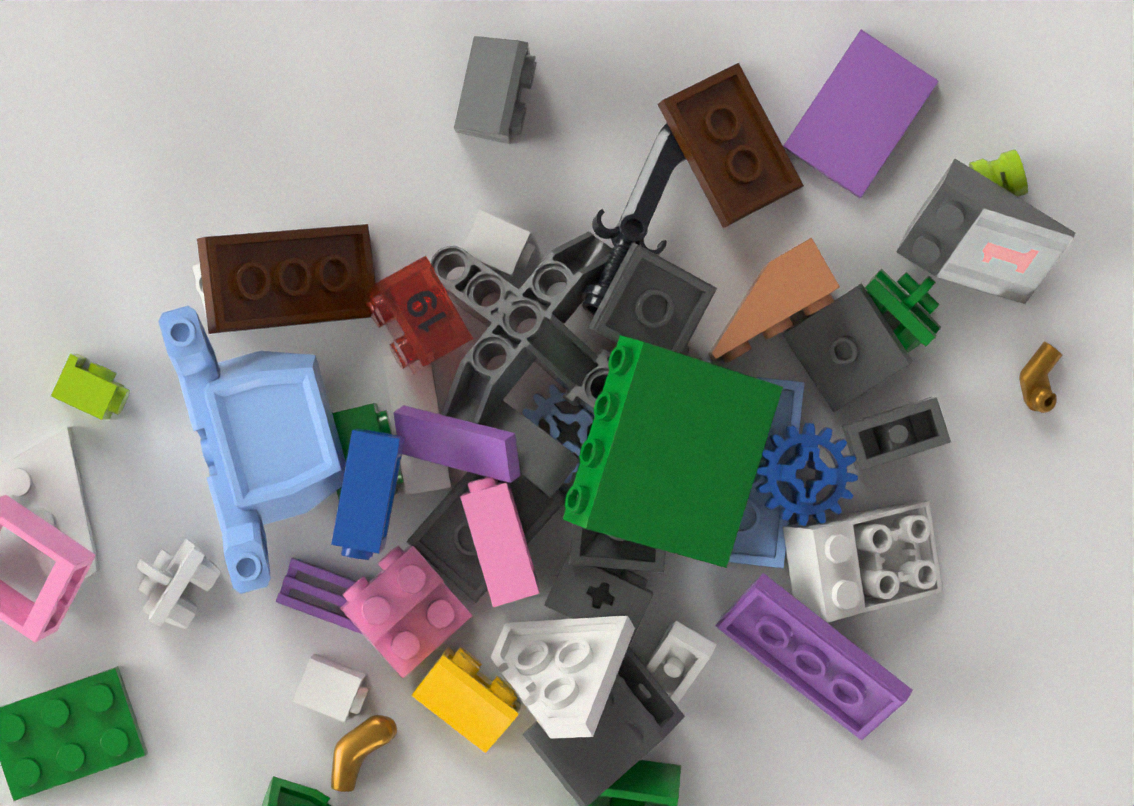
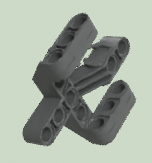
[429,231,612,499]

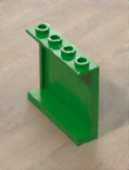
[563,335,783,568]

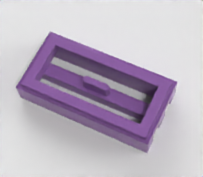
[275,558,362,634]

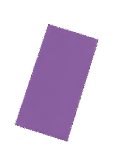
[715,573,913,740]

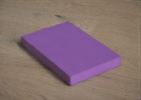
[783,29,939,199]

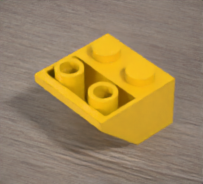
[411,647,521,753]

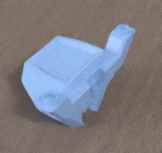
[158,306,346,594]

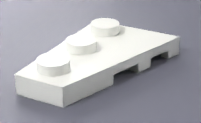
[0,427,100,579]

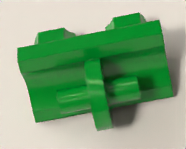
[865,269,941,353]

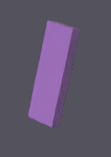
[393,405,521,483]

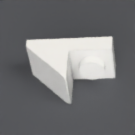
[645,621,717,705]

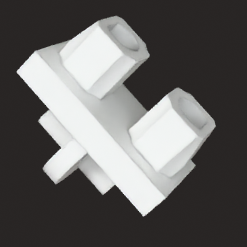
[136,538,221,629]

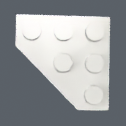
[490,616,635,738]

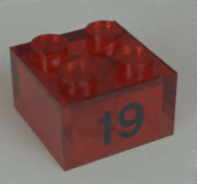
[366,256,473,374]

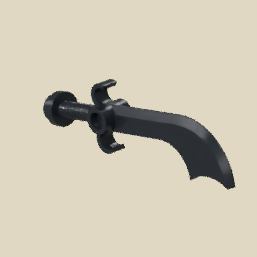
[581,123,686,315]

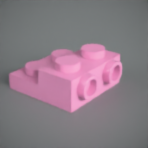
[340,545,473,678]

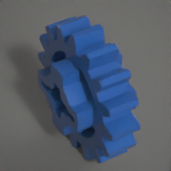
[755,423,858,526]

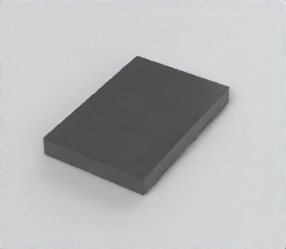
[406,472,566,603]

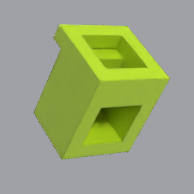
[51,354,130,420]

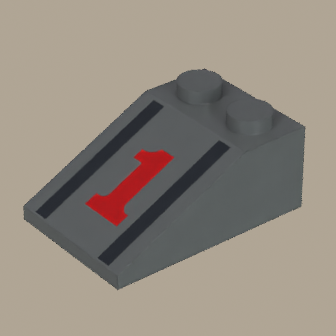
[896,159,1076,304]

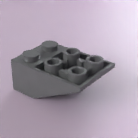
[522,646,685,806]

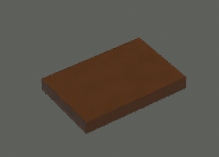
[657,63,804,228]

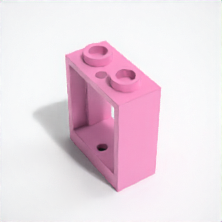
[460,477,540,607]
[0,495,96,643]

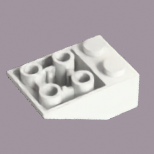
[783,501,943,623]

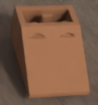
[708,237,840,363]

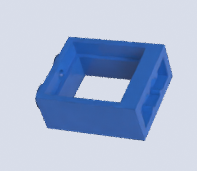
[331,428,405,560]

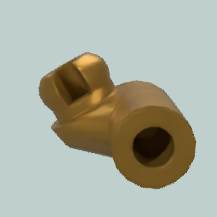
[1019,341,1063,413]

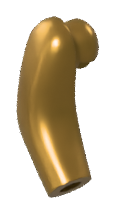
[331,715,397,792]

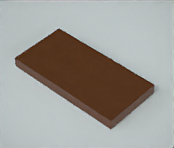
[197,224,380,334]

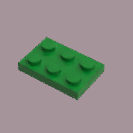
[0,666,148,801]

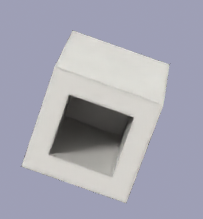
[462,210,536,277]
[292,654,369,723]

